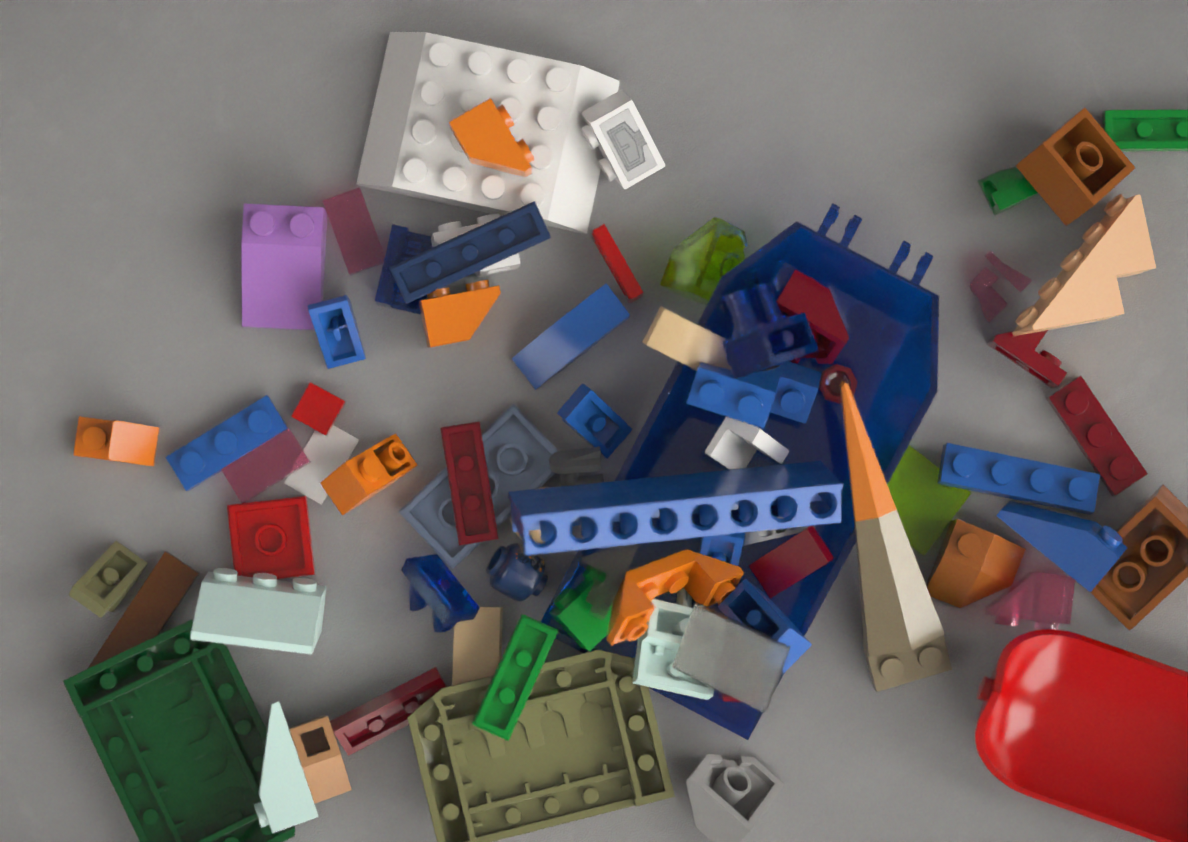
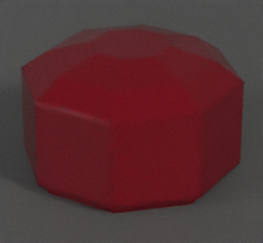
[818,364,858,405]

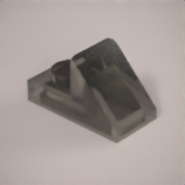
[576,544,639,621]

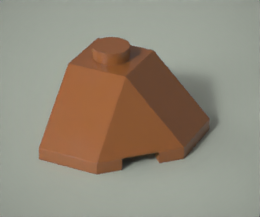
[926,519,1026,608]

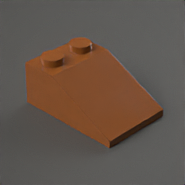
[1090,485,1188,631]

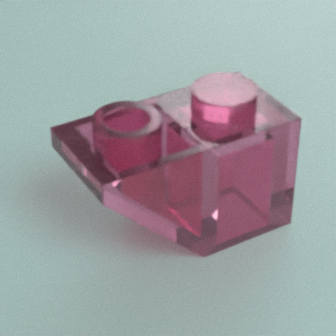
[985,572,1075,630]

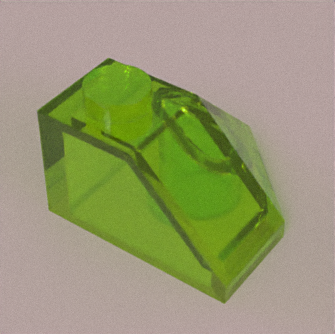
[660,217,756,318]

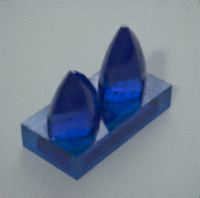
[401,554,480,633]

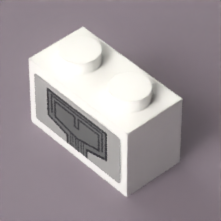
[581,89,666,189]

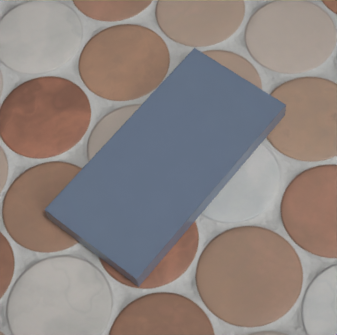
[398,404,558,570]

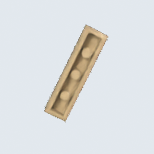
[452,606,503,685]

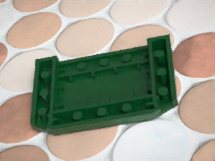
[63,619,295,842]

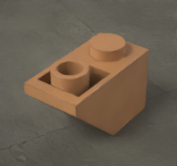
[289,714,352,804]

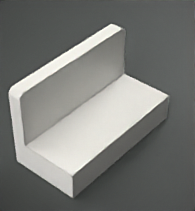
[705,416,789,470]

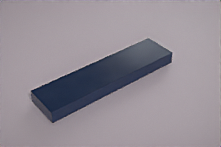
[389,201,551,304]

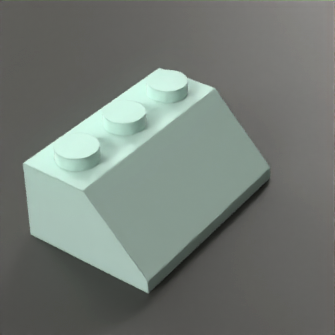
[191,568,326,654]

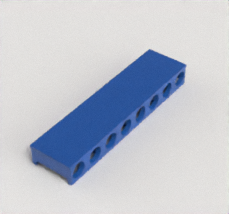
[508,461,843,555]

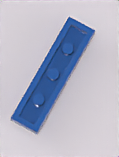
[937,443,1100,515]

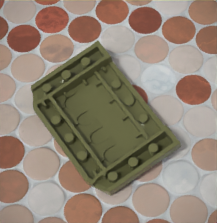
[407,650,675,842]

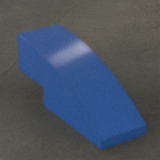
[512,283,630,390]

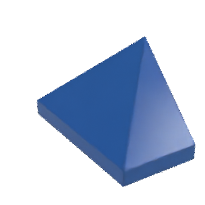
[307,295,366,369]

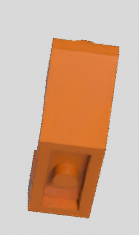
[607,549,744,645]

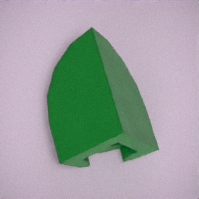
[978,167,1039,216]

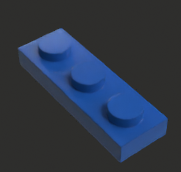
[166,395,289,491]

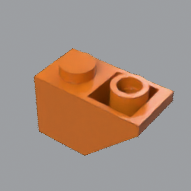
[449,98,535,177]
[419,280,501,348]
[320,433,418,516]

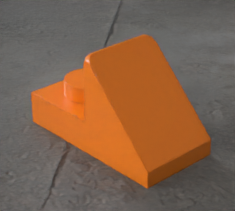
[73,416,160,467]

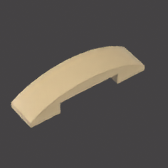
[642,307,780,372]

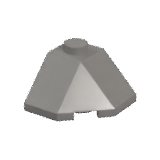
[686,754,784,842]

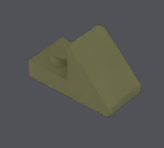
[69,541,148,618]

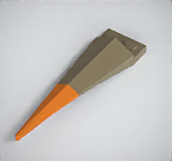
[840,381,952,692]

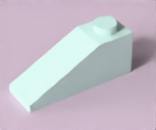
[254,701,319,833]

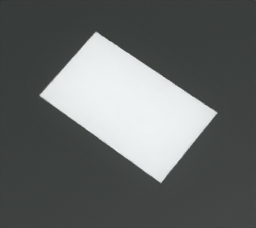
[284,425,359,505]

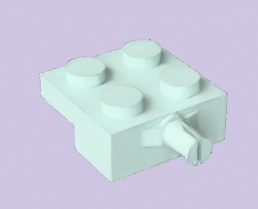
[632,588,727,700]

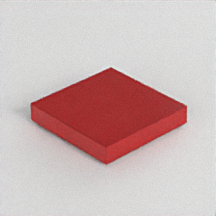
[227,496,316,579]

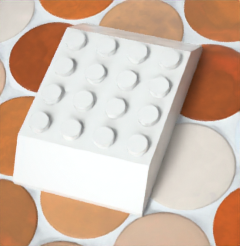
[356,32,620,234]

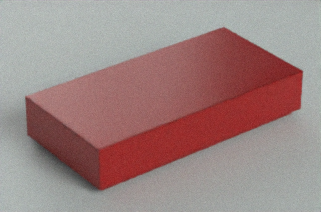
[591,224,644,303]

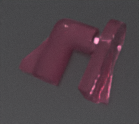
[970,250,1033,322]

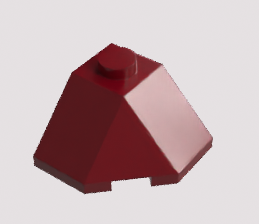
[751,269,849,364]

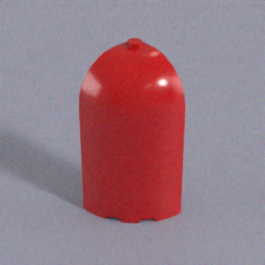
[975,629,1188,842]

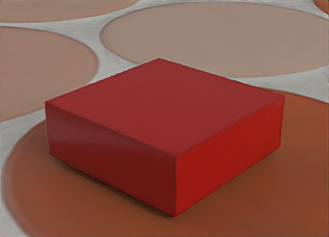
[291,382,346,436]

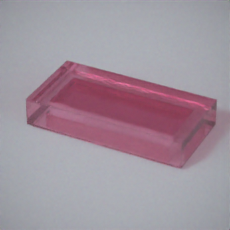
[323,187,387,276]
[221,428,311,503]

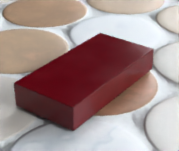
[748,525,834,599]

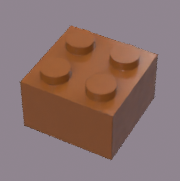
[1015,107,1135,226]

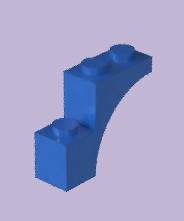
[687,360,821,429]

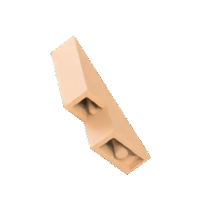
[1012,194,1156,336]

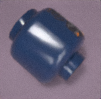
[486,543,548,602]

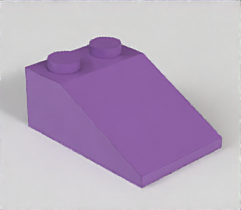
[241,203,328,330]

